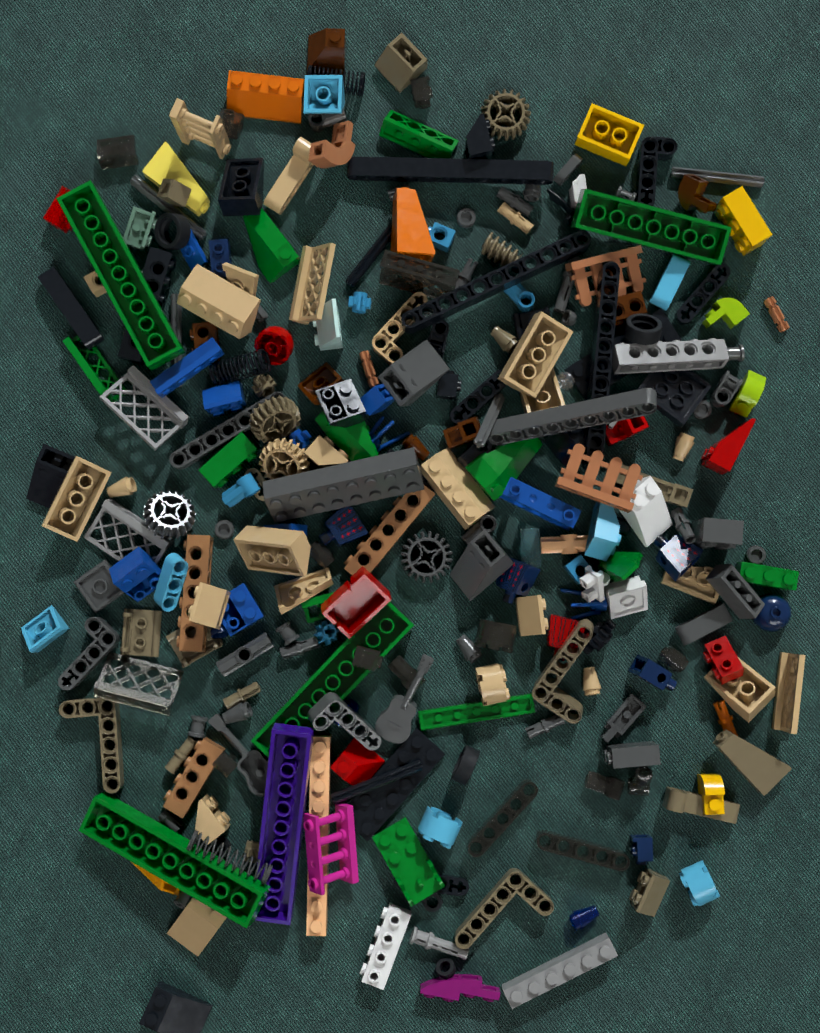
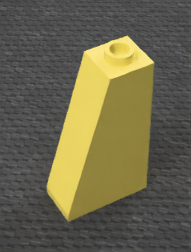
[142,142,210,217]

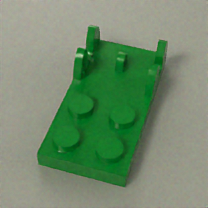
[372,817,445,907]

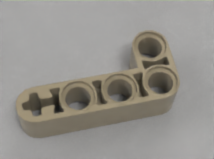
[662,787,740,824]

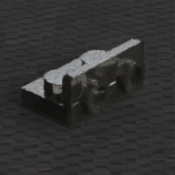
[97,135,139,170]

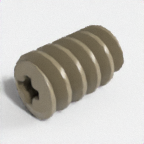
[481,232,523,267]

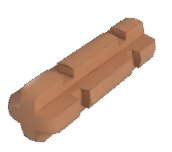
[764,296,790,333]
[359,350,379,388]

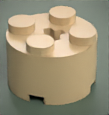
[475,663,510,706]

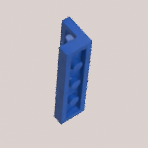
[150,337,224,398]

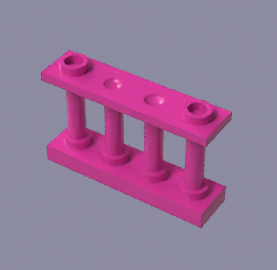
[303,802,359,895]

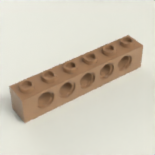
[344,485,435,575]
[176,534,214,653]

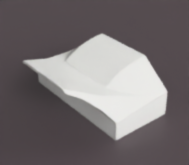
[569,174,587,209]

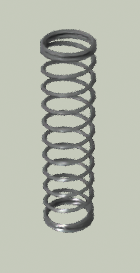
[186,830,273,885]

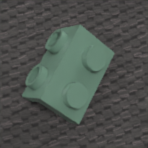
[123,206,158,251]

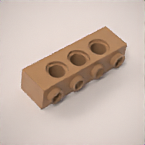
[163,737,226,819]

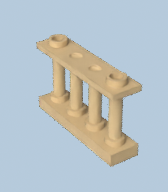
[169,98,231,160]

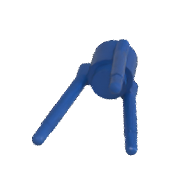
[369,416,410,452]
[560,588,607,620]

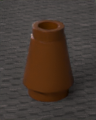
[401,434,430,461]

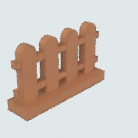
[565,245,646,306]
[555,444,643,513]

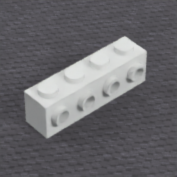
[359,902,411,990]

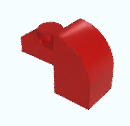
[605,416,649,446]

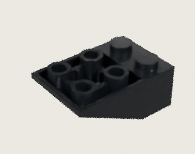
[26,444,75,508]

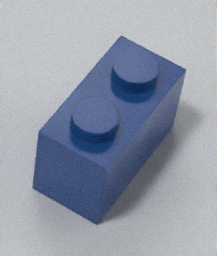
[360,384,395,416]

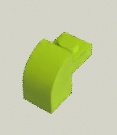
[702,298,750,329]
[729,370,766,418]

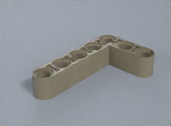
[532,619,594,724]
[59,696,124,794]
[454,868,554,949]

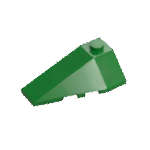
[243,208,300,284]
[315,411,378,461]
[465,438,543,501]
[596,552,643,582]

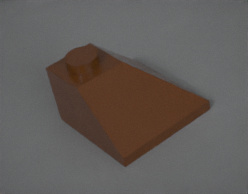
[307,28,346,75]
[297,362,344,405]

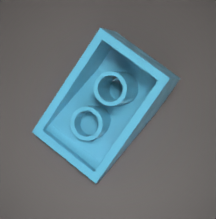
[584,501,622,561]

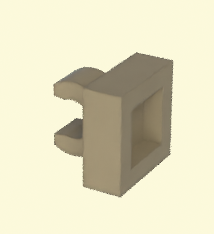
[244,840,259,863]

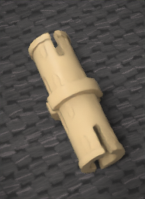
[497,202,534,235]

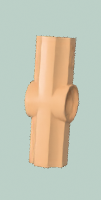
[539,534,588,554]

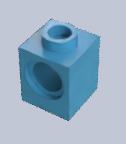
[428,222,456,253]
[563,554,589,585]

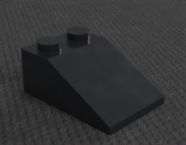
[218,158,264,216]
[139,981,213,1033]

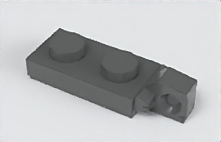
[601,693,646,743]

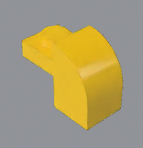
[697,773,725,815]

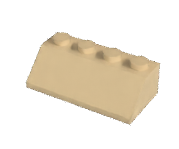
[177,264,261,339]
[498,311,573,398]
[420,448,495,530]
[41,456,112,542]
[233,525,311,577]

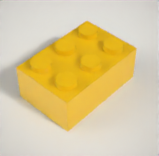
[574,103,644,166]
[715,186,772,256]

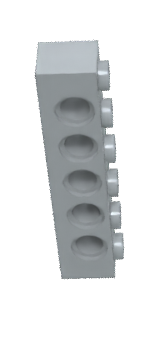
[612,338,729,374]

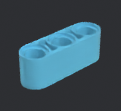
[649,254,690,311]
[153,553,188,612]

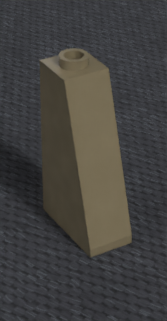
[712,729,792,796]

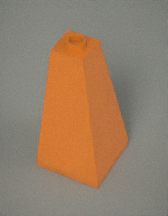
[390,187,435,271]

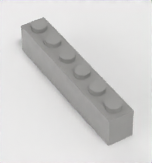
[502,932,618,1009]

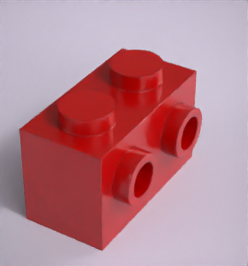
[703,635,744,684]

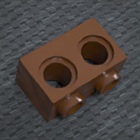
[602,291,647,327]
[190,322,221,363]

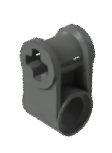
[710,370,744,408]

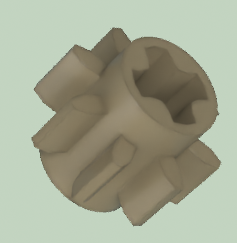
[251,374,277,398]

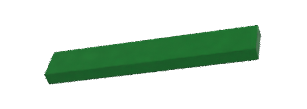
[418,693,535,731]

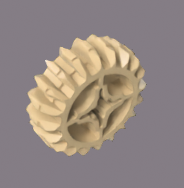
[258,438,311,480]

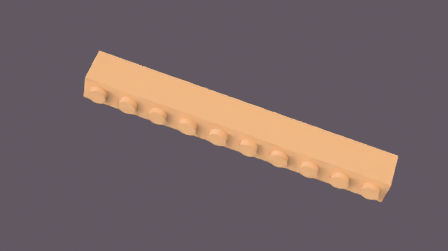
[306,735,331,936]

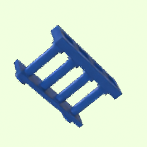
[499,477,581,531]

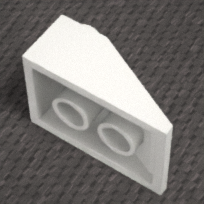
[618,476,673,547]

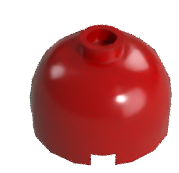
[254,326,294,365]

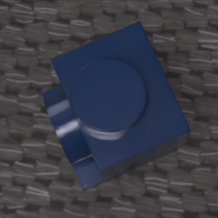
[630,834,653,865]

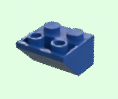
[202,381,247,417]
[109,546,161,602]
[222,583,265,637]

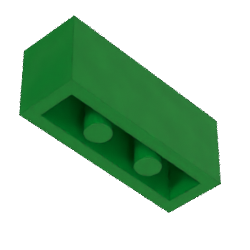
[199,432,259,488]
[735,562,799,591]

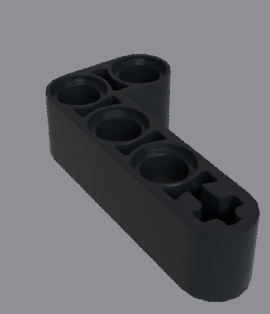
[635,136,678,206]

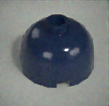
[752,594,791,631]

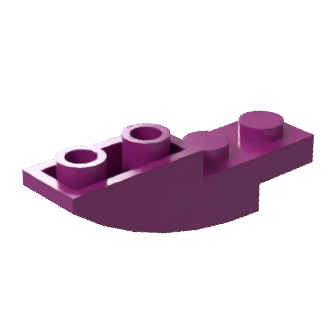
[420,974,500,1002]

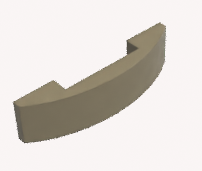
[616,465,693,508]

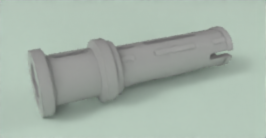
[409,926,469,960]

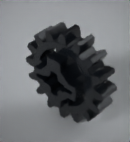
[583,618,616,654]

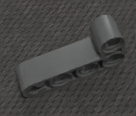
[58,617,120,690]
[307,692,382,751]

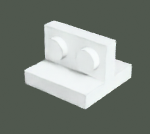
[604,575,648,619]

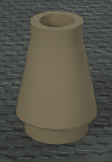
[490,326,518,353]

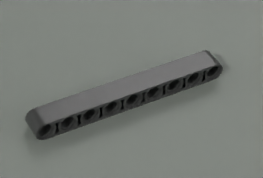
[489,388,657,445]

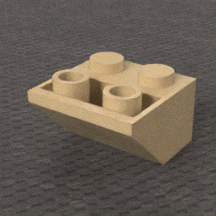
[304,435,349,468]
[188,582,231,630]
[515,595,549,636]
[195,794,231,844]

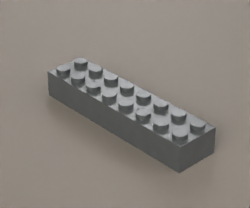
[263,447,424,523]

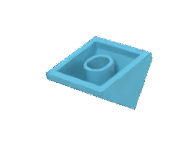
[303,75,345,114]
[21,605,70,653]

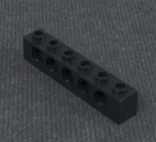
[118,247,177,365]

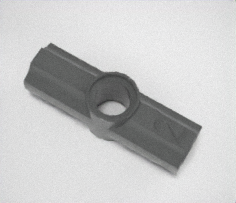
[216,632,274,677]

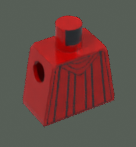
[547,614,585,661]

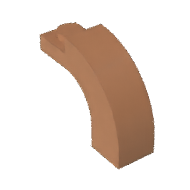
[308,120,355,169]

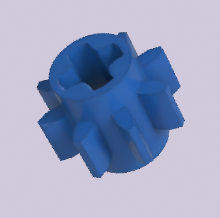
[288,429,312,449]

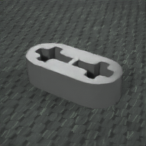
[553,153,583,186]

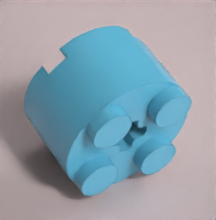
[418,806,463,849]
[679,860,721,906]

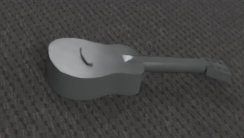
[375,654,434,744]
[208,714,268,796]

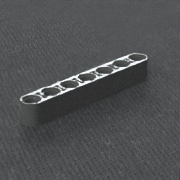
[169,392,285,470]

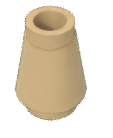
[672,432,695,462]
[107,477,137,498]
[582,667,602,696]

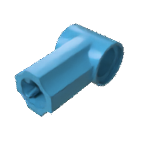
[503,283,535,312]
[222,473,261,507]

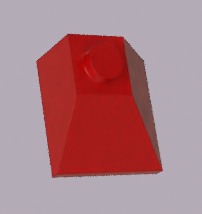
[330,738,385,786]

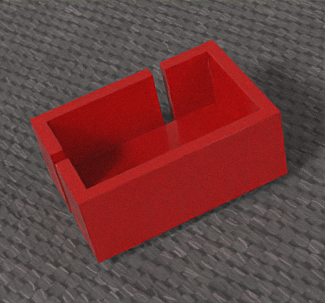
[321,566,392,639]

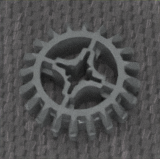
[143,489,196,541]
[401,531,452,583]

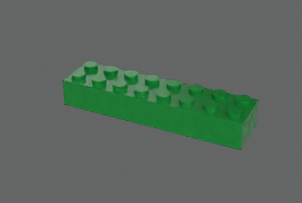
[571,189,732,265]

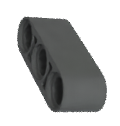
[675,603,733,646]

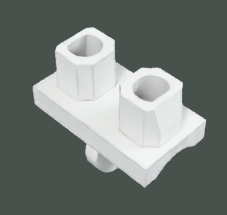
[579,565,610,603]

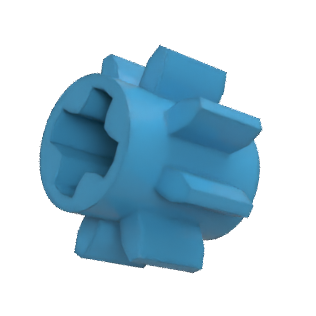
[348,292,371,314]
[314,620,339,646]

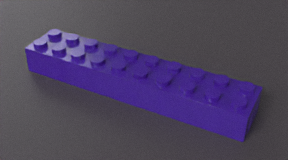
[255,723,314,925]

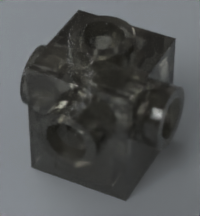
[214,109,244,140]

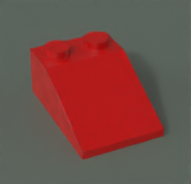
[701,418,756,475]

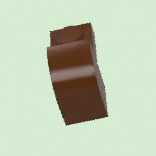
[678,174,718,214]
[443,417,481,449]

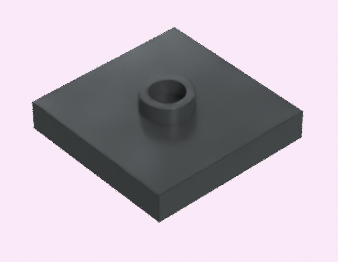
[74,560,124,613]

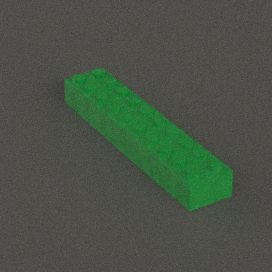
[56,180,185,371]
[251,602,414,758]
[79,791,271,929]

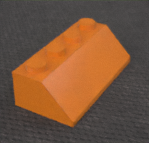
[227,70,305,124]

